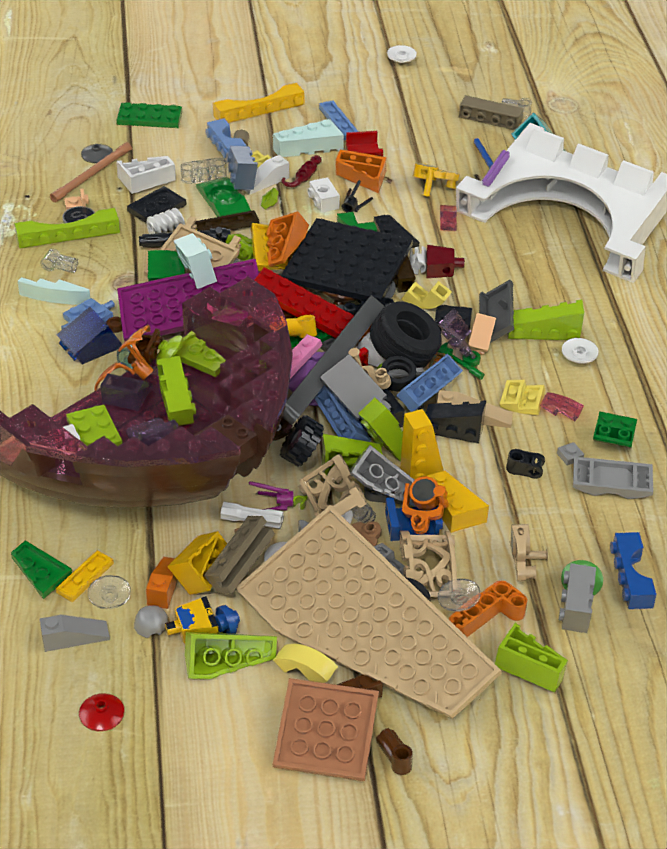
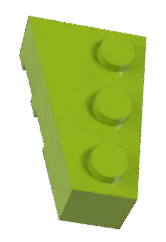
[157,356,196,427]
[358,397,403,462]
[322,434,383,476]
[495,622,568,692]

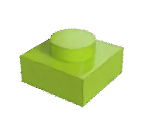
[261,188,279,210]

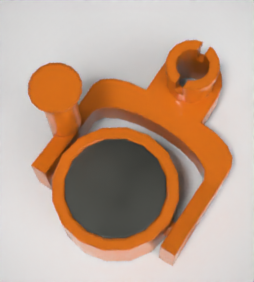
[402,476,449,535]

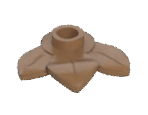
[351,521,382,547]

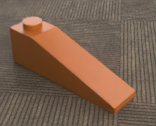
[267,211,309,267]

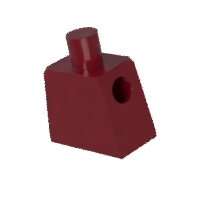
[426,245,465,278]

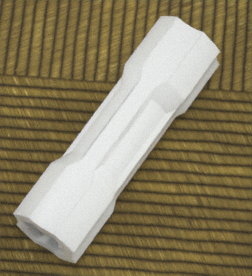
[221,502,284,529]

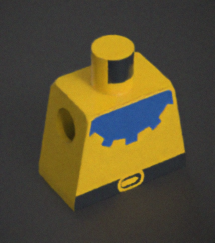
[165,596,218,643]

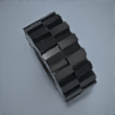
[280,415,324,467]

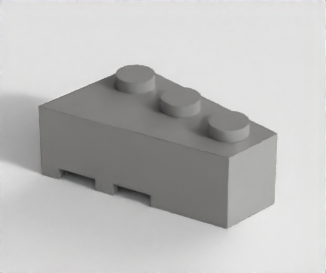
[559,563,596,633]

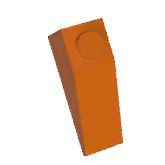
[146,556,178,609]

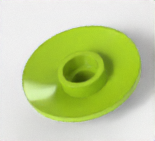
[156,335,183,365]

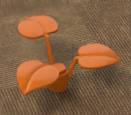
[94,325,154,391]

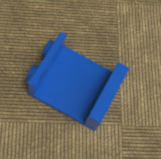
[385,497,443,541]

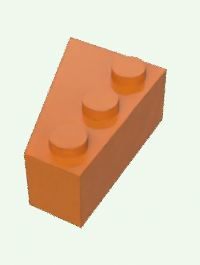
[335,150,386,194]

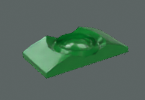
[196,177,251,217]

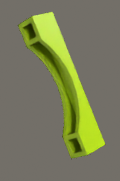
[14,208,120,249]

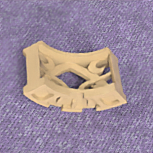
[298,454,367,517]
[400,531,461,597]

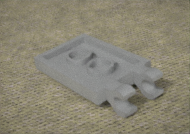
[320,354,391,421]

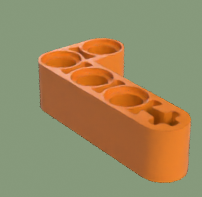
[449,580,527,637]

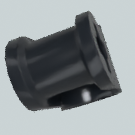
[506,449,545,479]

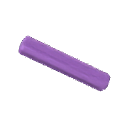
[482,150,510,187]

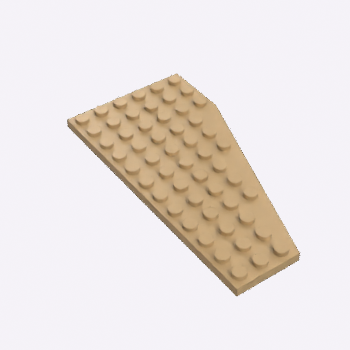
[236,505,502,719]

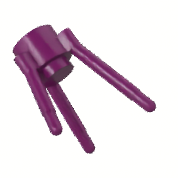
[249,481,293,511]

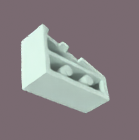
[173,233,217,289]

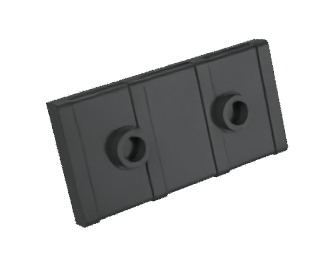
[479,280,514,343]

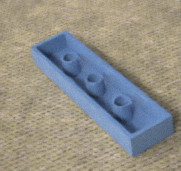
[397,354,463,412]

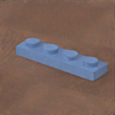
[319,100,358,140]

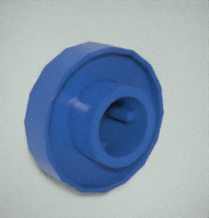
[214,605,240,634]

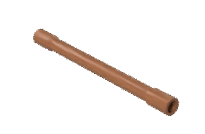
[50,142,132,203]

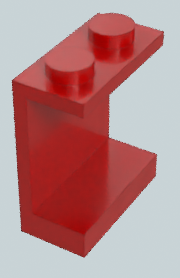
[346,131,383,157]

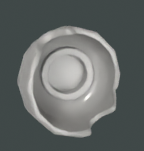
[134,605,169,638]

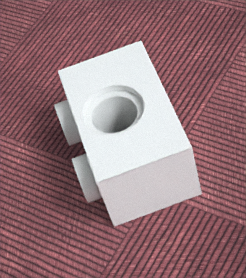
[307,177,340,213]

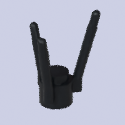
[341,180,373,213]

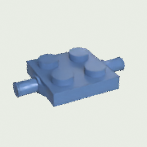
[61,298,115,333]

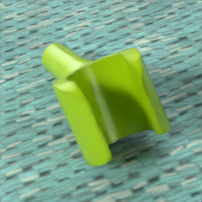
[293,495,308,510]

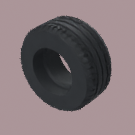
[370,301,442,368]

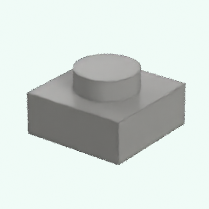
[557,442,584,465]

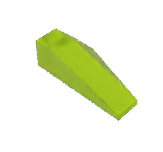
[184,632,277,679]

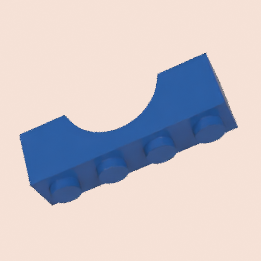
[610,532,657,609]

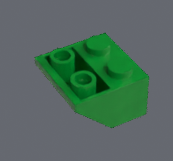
[593,411,637,448]

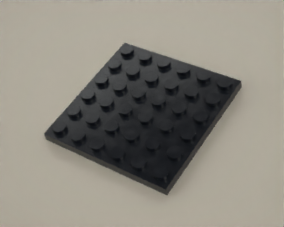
[281,218,413,303]

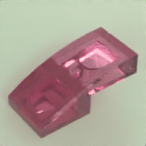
[440,205,457,231]
[540,392,584,421]

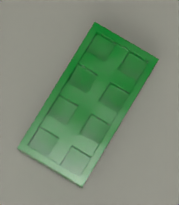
[116,102,182,128]

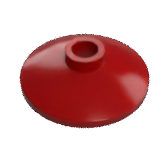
[79,693,125,732]

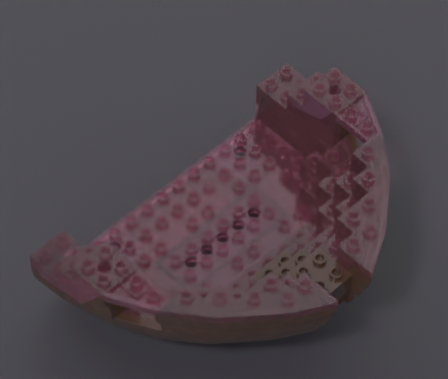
[0,277,293,508]

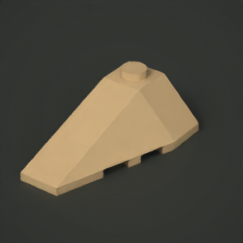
[437,390,513,428]

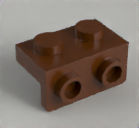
[127,328,163,365]

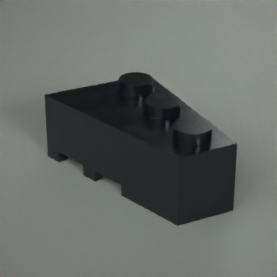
[426,400,486,444]

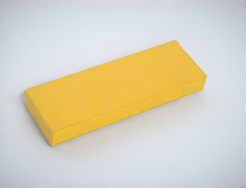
[56,550,114,602]

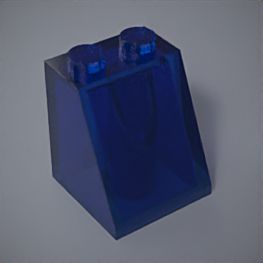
[57,307,122,364]

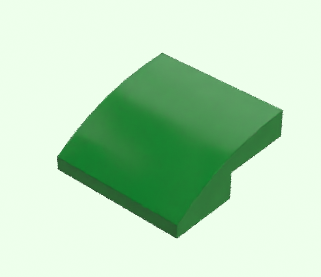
[148,250,185,281]

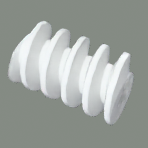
[147,208,185,234]

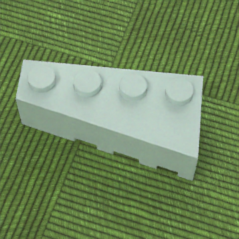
[273,119,344,157]

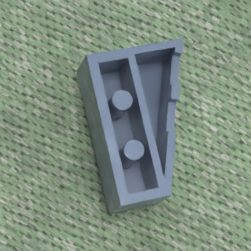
[226,146,258,190]

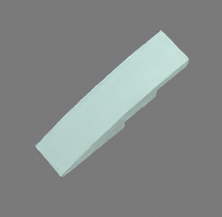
[18,277,90,305]

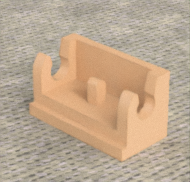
[466,313,496,355]

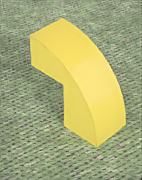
[401,281,452,309]
[273,644,338,683]

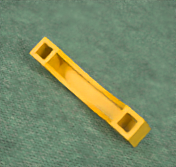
[213,83,304,123]

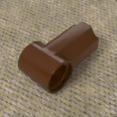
[376,728,413,775]

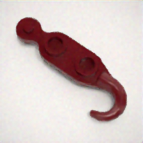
[281,155,322,188]

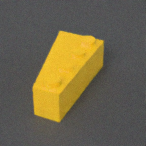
[400,409,444,480]

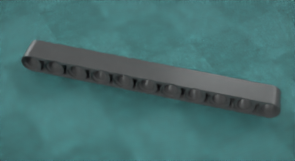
[282,295,384,425]

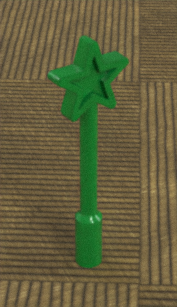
[435,342,485,380]

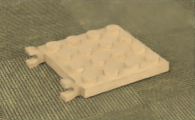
[144,216,241,277]

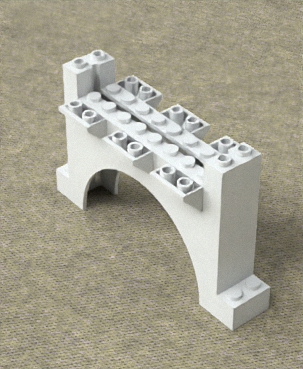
[456,123,667,283]

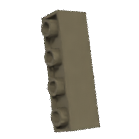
[459,95,524,130]
[204,516,275,594]

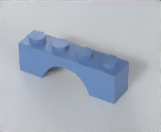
[206,118,246,158]

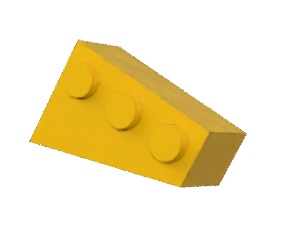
[427,470,489,533]
[167,531,227,595]

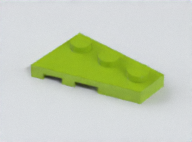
[173,331,227,377]

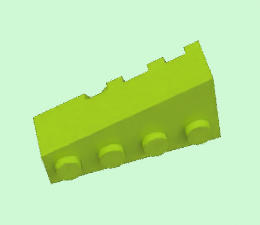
[508,299,584,340]

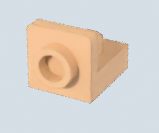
[64,189,89,210]

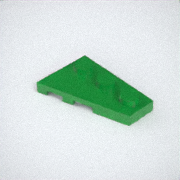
[11,540,72,599]

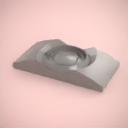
[573,457,653,499]

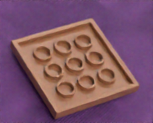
[272,678,379,782]

